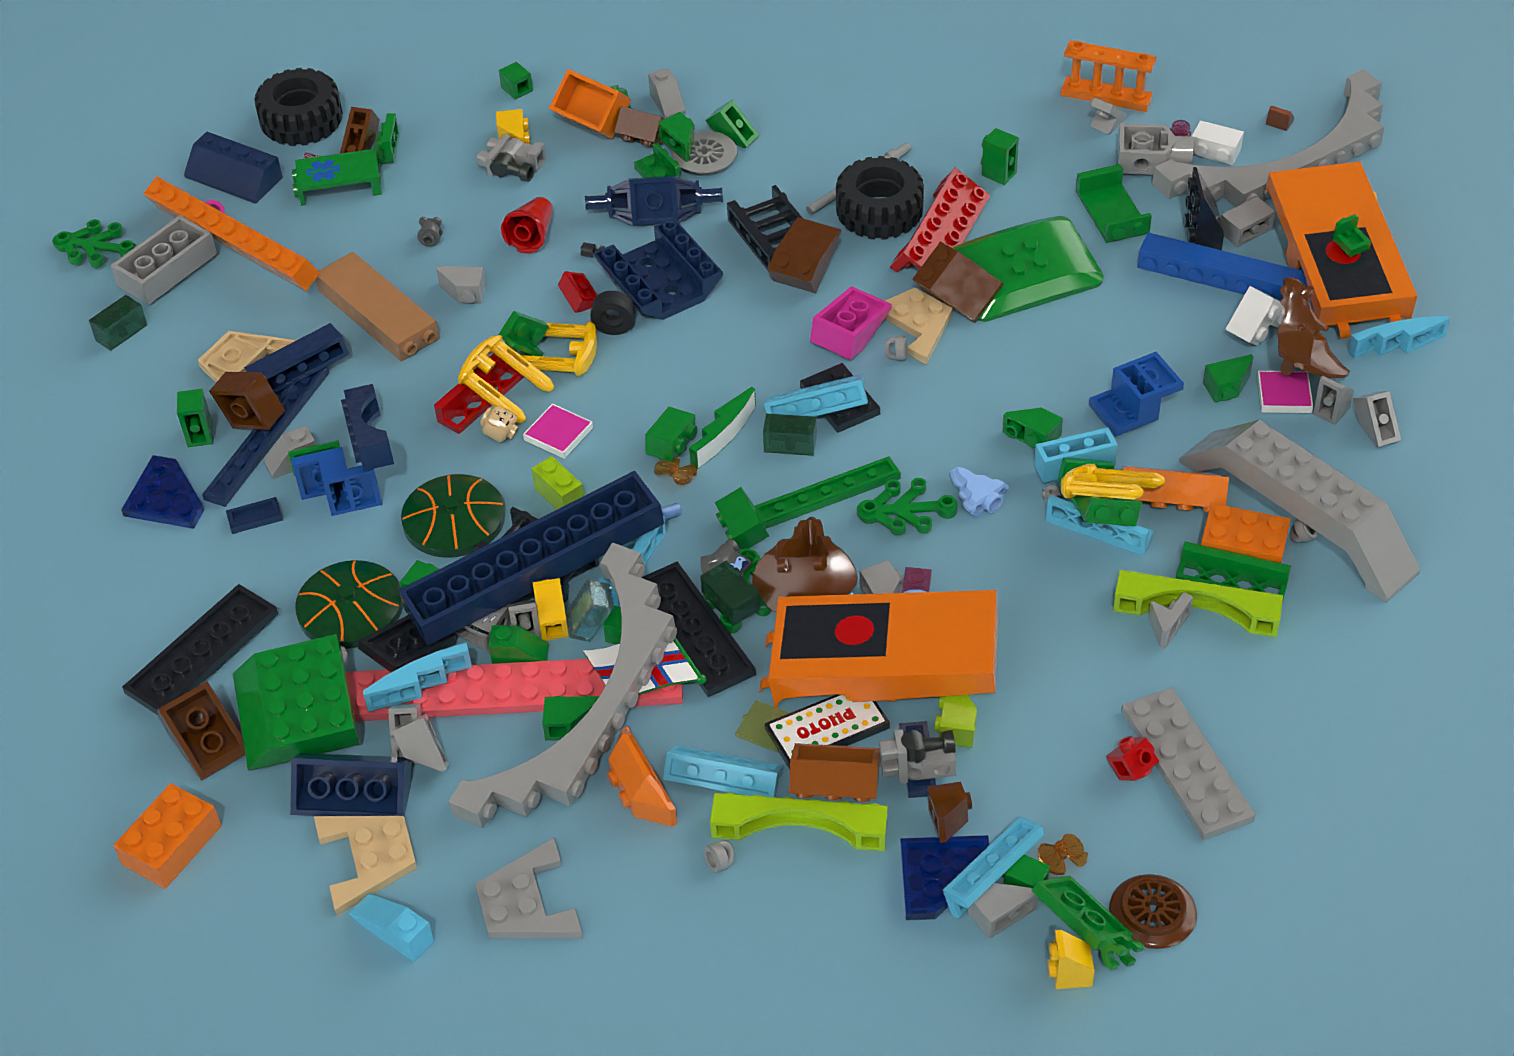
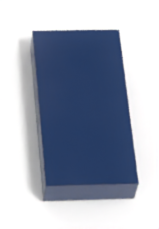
[226,497,283,534]

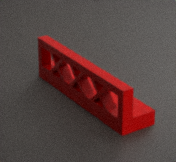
[434,353,524,434]

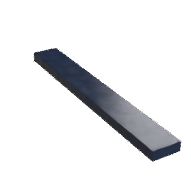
[202,367,329,507]

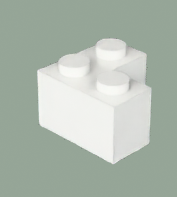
[1226,286,1285,346]

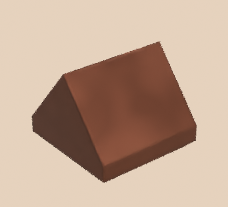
[1266,106,1294,131]

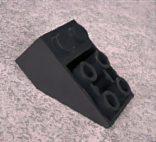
[1183,167,1224,250]

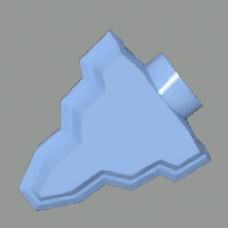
[949,467,1009,516]

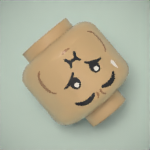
[479,406,519,443]

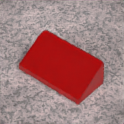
[558,271,597,313]

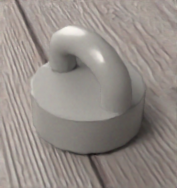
[884,336,907,361]
[1290,518,1318,543]
[704,840,734,873]

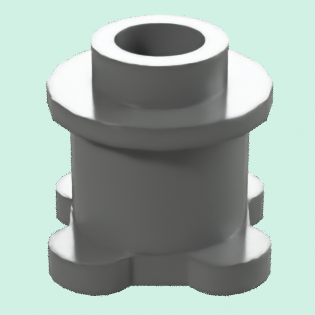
[417,217,443,246]

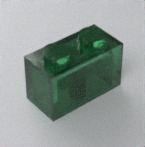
[89,295,147,351]
[763,413,817,456]
[700,560,760,626]

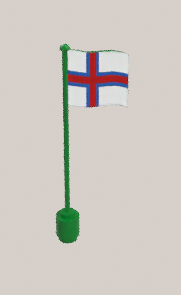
[583,637,706,695]

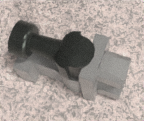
[477,134,546,182]
[879,729,956,784]

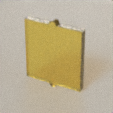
[735,700,789,753]

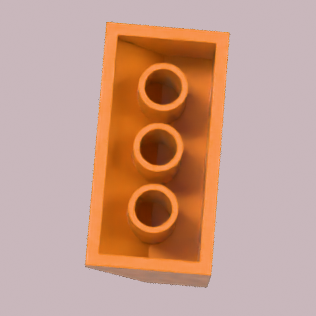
[1122,466,1229,512]

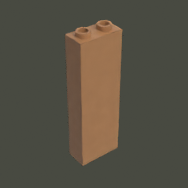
[316,251,440,362]

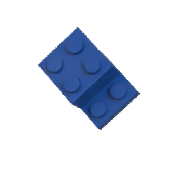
[1089,351,1184,437]
[291,447,382,516]

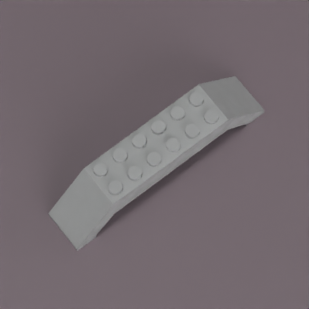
[1179,420,1420,602]

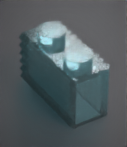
[565,579,615,642]

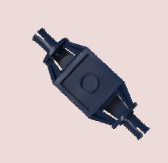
[585,176,723,226]

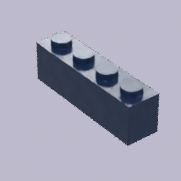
[244,323,349,393]

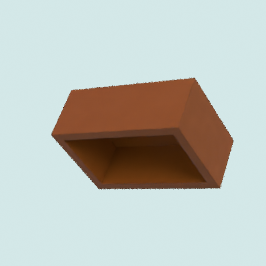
[789,743,880,802]

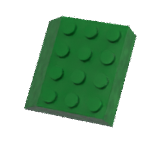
[233,634,360,771]

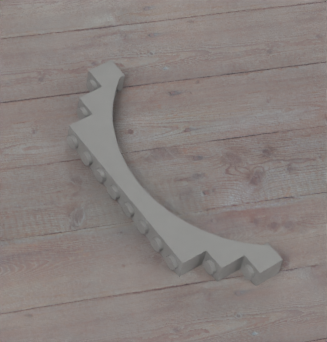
[1152,69,1385,207]
[448,543,677,828]

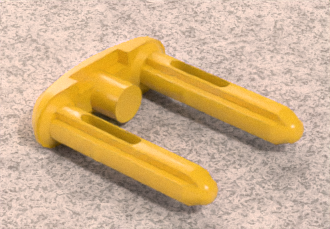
[521,321,598,377]
[457,335,554,424]
[1061,464,1165,500]

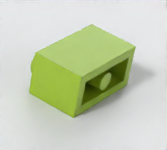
[531,456,584,510]

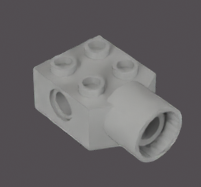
[1118,123,1194,175]

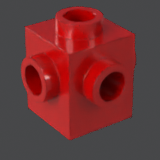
[1106,736,1159,781]

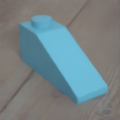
[348,893,434,962]

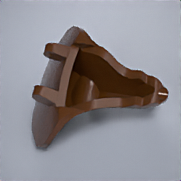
[1277,278,1350,378]
[752,517,858,613]

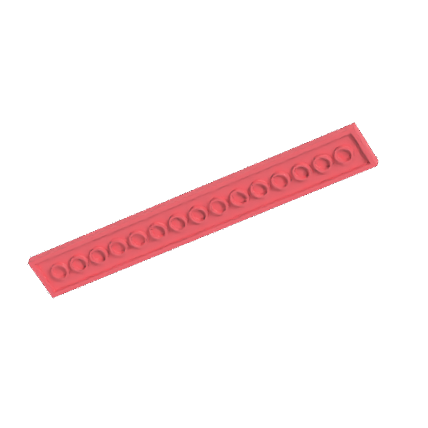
[239,659,683,725]

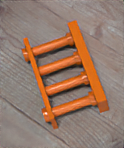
[1061,40,1157,112]

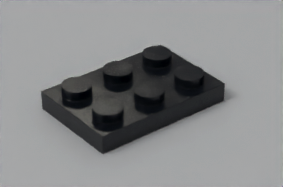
[800,363,880,433]
[358,615,456,672]

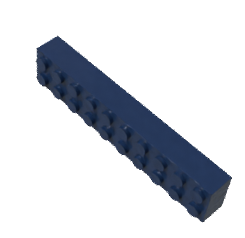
[398,470,664,646]

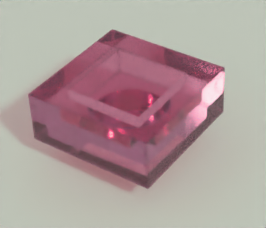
[902,567,932,593]

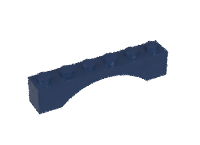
[341,384,394,471]

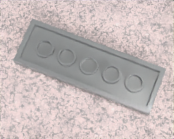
[1121,687,1256,841]

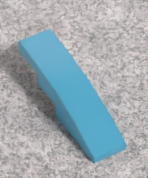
[1348,316,1450,358]
[363,643,472,712]

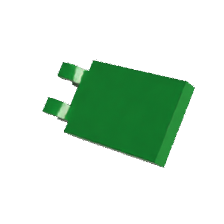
[1031,876,1145,971]

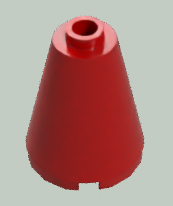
[501,197,553,254]

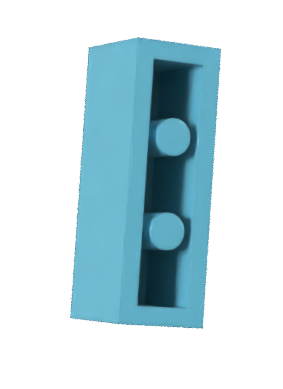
[1034,428,1118,483]

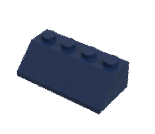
[184,132,283,204]
[290,753,412,817]

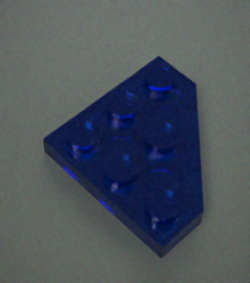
[121,455,204,529]
[900,835,989,920]

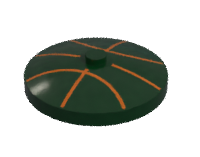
[401,474,505,558]
[295,560,403,649]

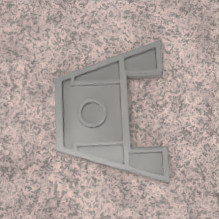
[475,837,583,939]

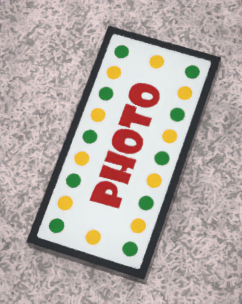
[764,694,890,770]

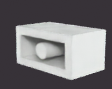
[1192,120,1244,165]

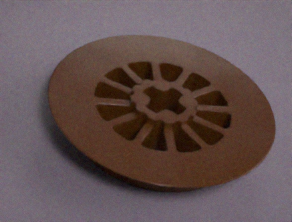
[1109,874,1197,949]

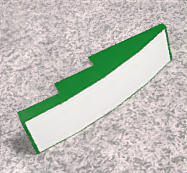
[689,387,756,469]

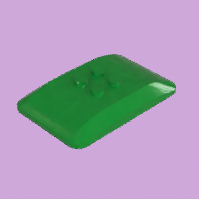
[952,216,1104,322]

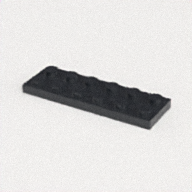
[642,561,756,697]
[122,584,278,715]

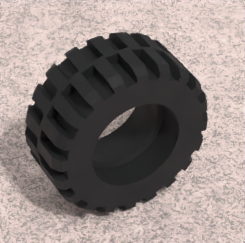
[254,68,343,146]
[836,156,924,240]

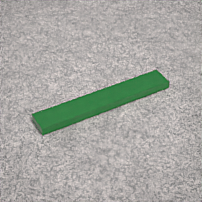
[754,456,901,529]

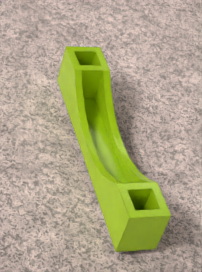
[1113,570,1283,637]
[934,695,977,748]
[710,793,888,851]

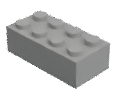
[110,215,217,305]

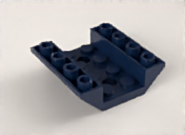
[593,218,723,320]

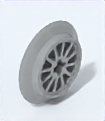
[672,131,737,175]

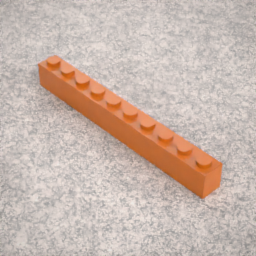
[143,176,320,291]

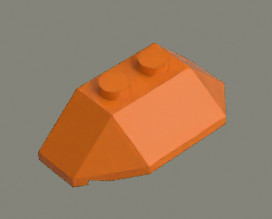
[606,725,677,827]

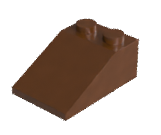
[767,217,842,294]
[912,241,1003,323]
[158,681,245,781]

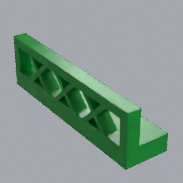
[1176,541,1291,603]

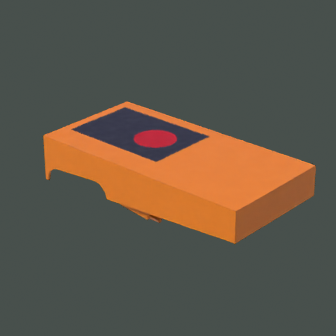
[1266,161,1417,339]
[759,590,999,708]

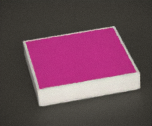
[1257,371,1313,413]
[523,404,593,459]

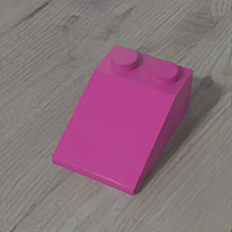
[810,286,892,360]

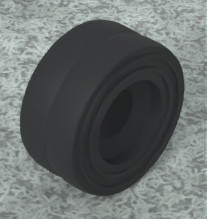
[590,291,635,335]

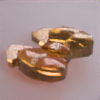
[654,458,697,485]
[1038,834,1088,875]

